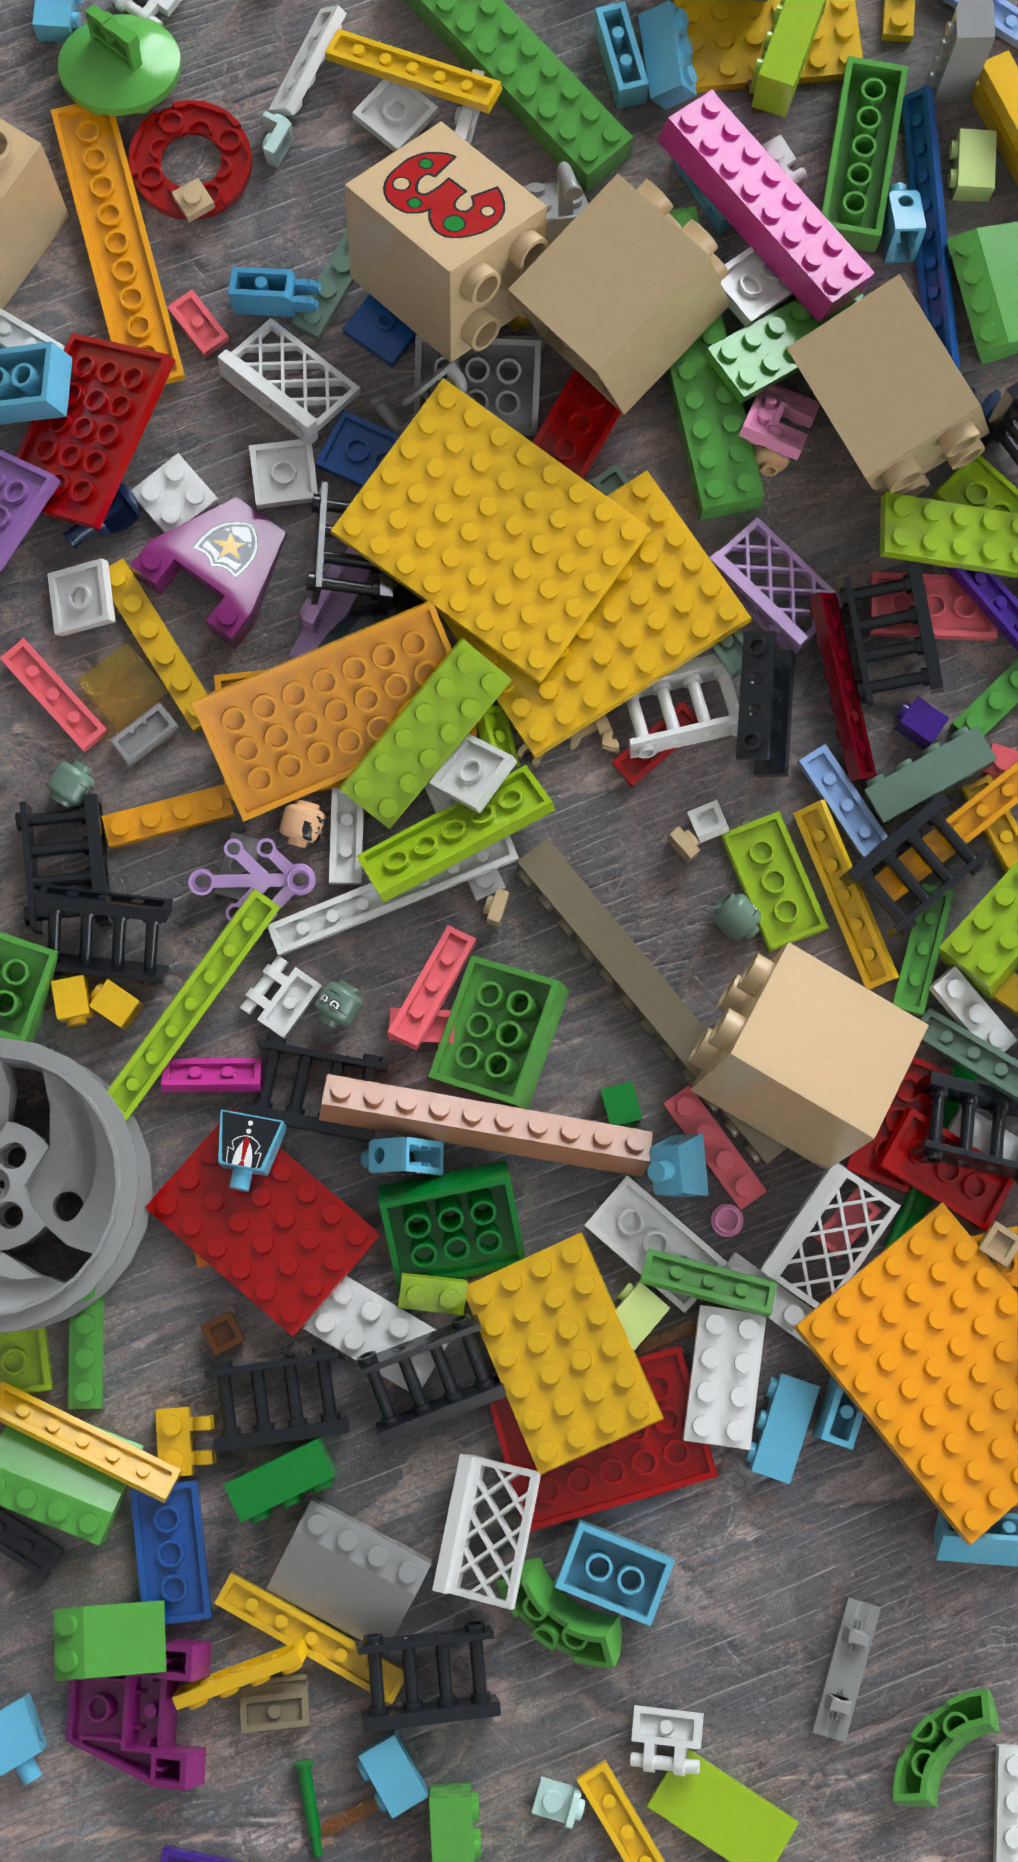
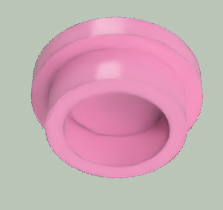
[710,1204,744,1237]

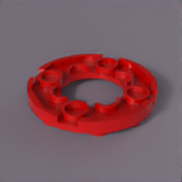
[129,100,253,220]

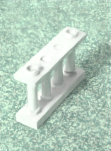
[624,654,739,759]

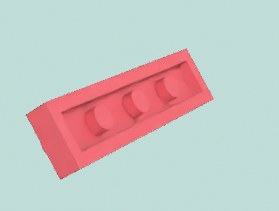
[0,638,109,753]
[387,925,476,1051]
[662,1085,767,1210]

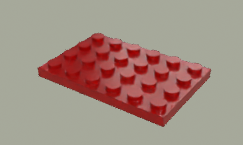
[15,333,175,530]
[145,1108,382,1337]
[489,1345,718,1531]

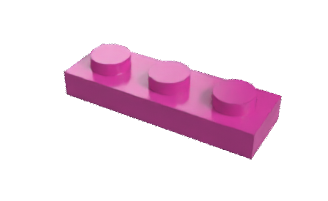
[161,1058,263,1093]

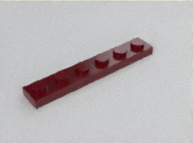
[809,592,877,782]

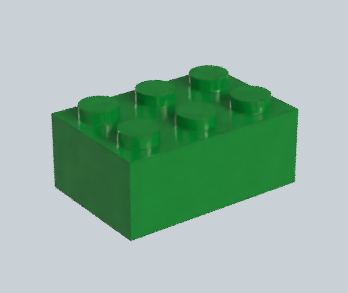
[224,1437,339,1525]

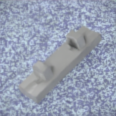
[811,1596,881,1742]

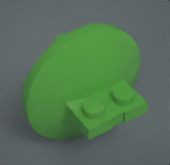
[58,4,181,116]

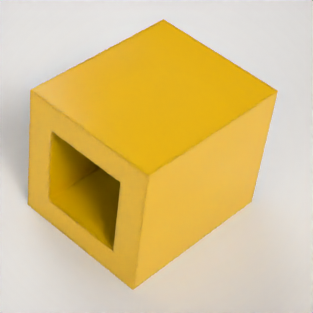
[51,975,95,1027]
[89,979,144,1031]

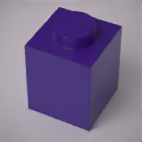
[895,696,949,750]

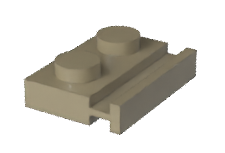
[239,1674,311,1735]

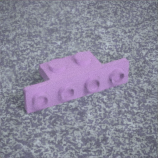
[290,548,371,658]

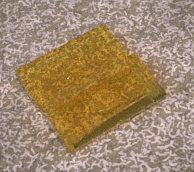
[77,642,168,732]

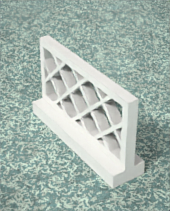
[217,318,361,446]
[759,1163,901,1308]
[432,1454,541,1610]

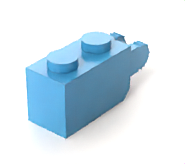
[228,266,321,317]

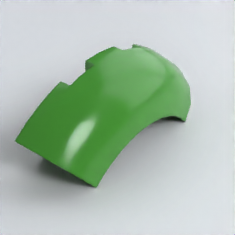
[496,1557,622,1668]
[893,1688,1000,1808]

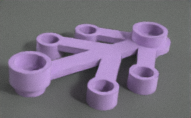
[188,838,316,921]

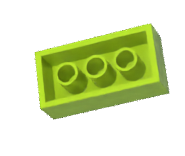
[749,0,827,118]
[939,860,1018,999]

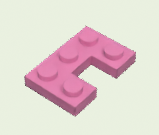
[739,384,820,460]

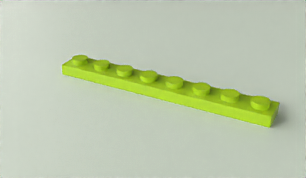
[107,888,281,1121]

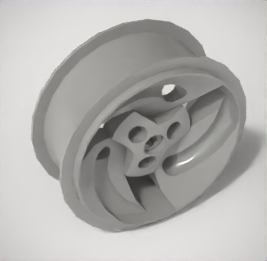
[0,1038,153,1333]

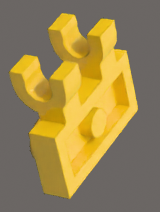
[155,1406,218,1476]

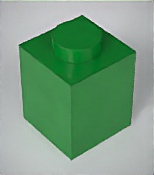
[599,1081,642,1129]

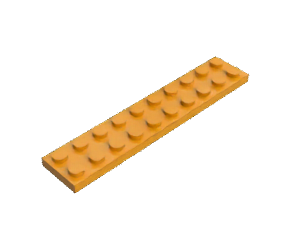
[51,104,186,385]

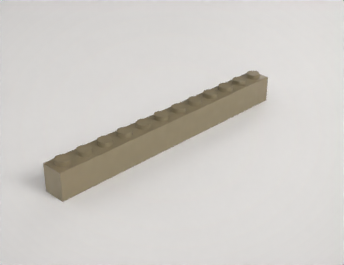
[516,838,787,1166]

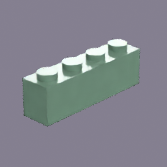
[863,726,997,827]

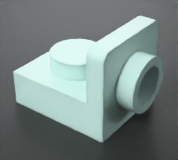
[262,111,295,168]
[531,1776,585,1829]

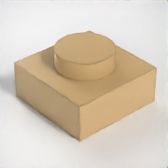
[171,178,215,223]
[667,826,700,864]
[483,888,510,927]
[978,1221,1018,1268]

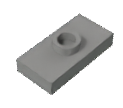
[109,702,180,768]
[214,832,264,901]

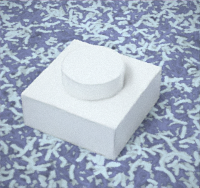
[687,800,730,843]

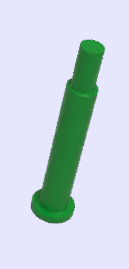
[293,1759,323,1858]

